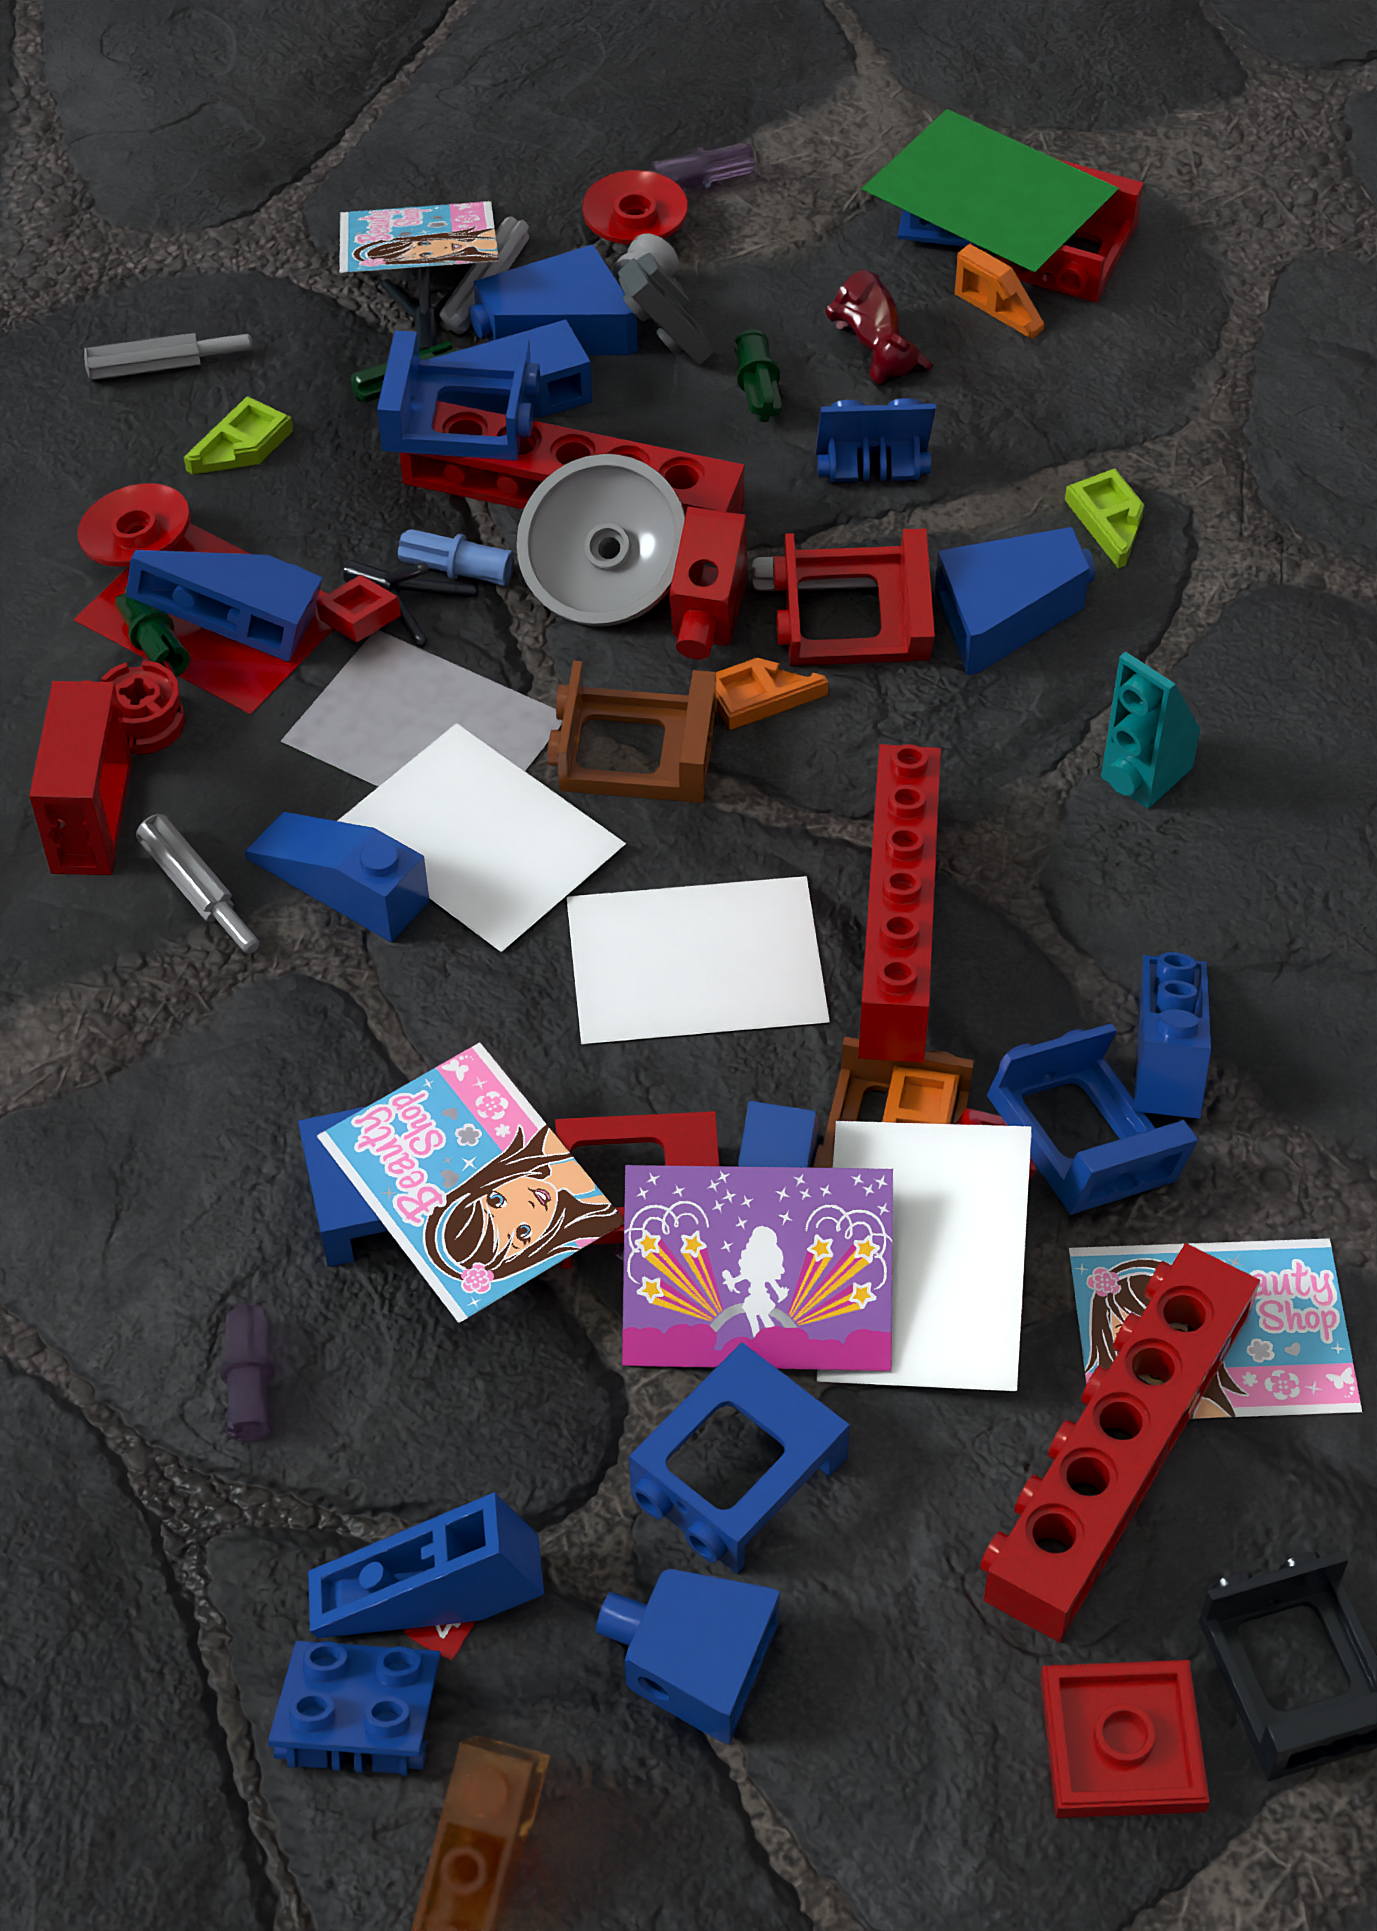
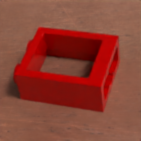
[29,680,132,875]

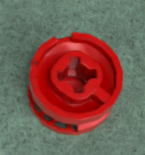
[101,660,185,755]

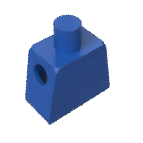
[596,1569,780,1745]

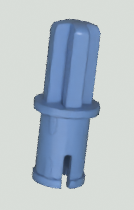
[398,529,515,587]

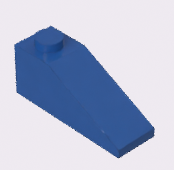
[126,550,323,662]
[245,812,430,943]
[308,1492,544,1638]

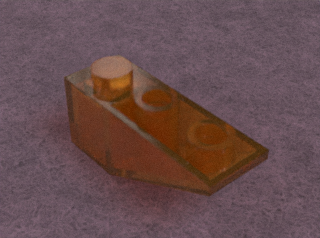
[411,1735,550,1931]

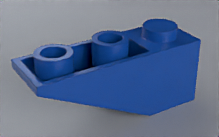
[428,319,592,417]
[1134,952,1211,1119]

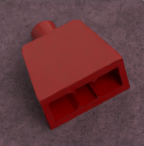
[670,507,748,660]

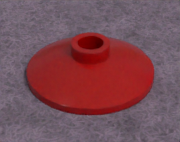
[582,170,688,245]
[77,483,191,567]

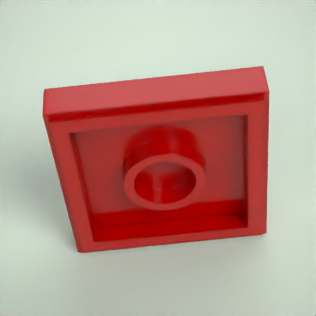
[1040,1660,1210,1818]

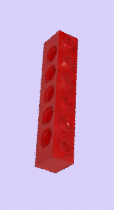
[400,401,745,514]
[858,744,941,1063]
[980,1243,1260,1643]

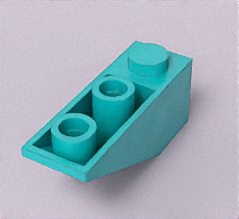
[1101,651,1200,809]

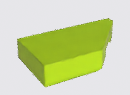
[184,396,293,474]
[1065,468,1144,569]

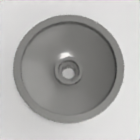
[517,454,686,626]

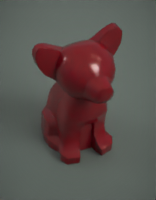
[825,270,933,385]

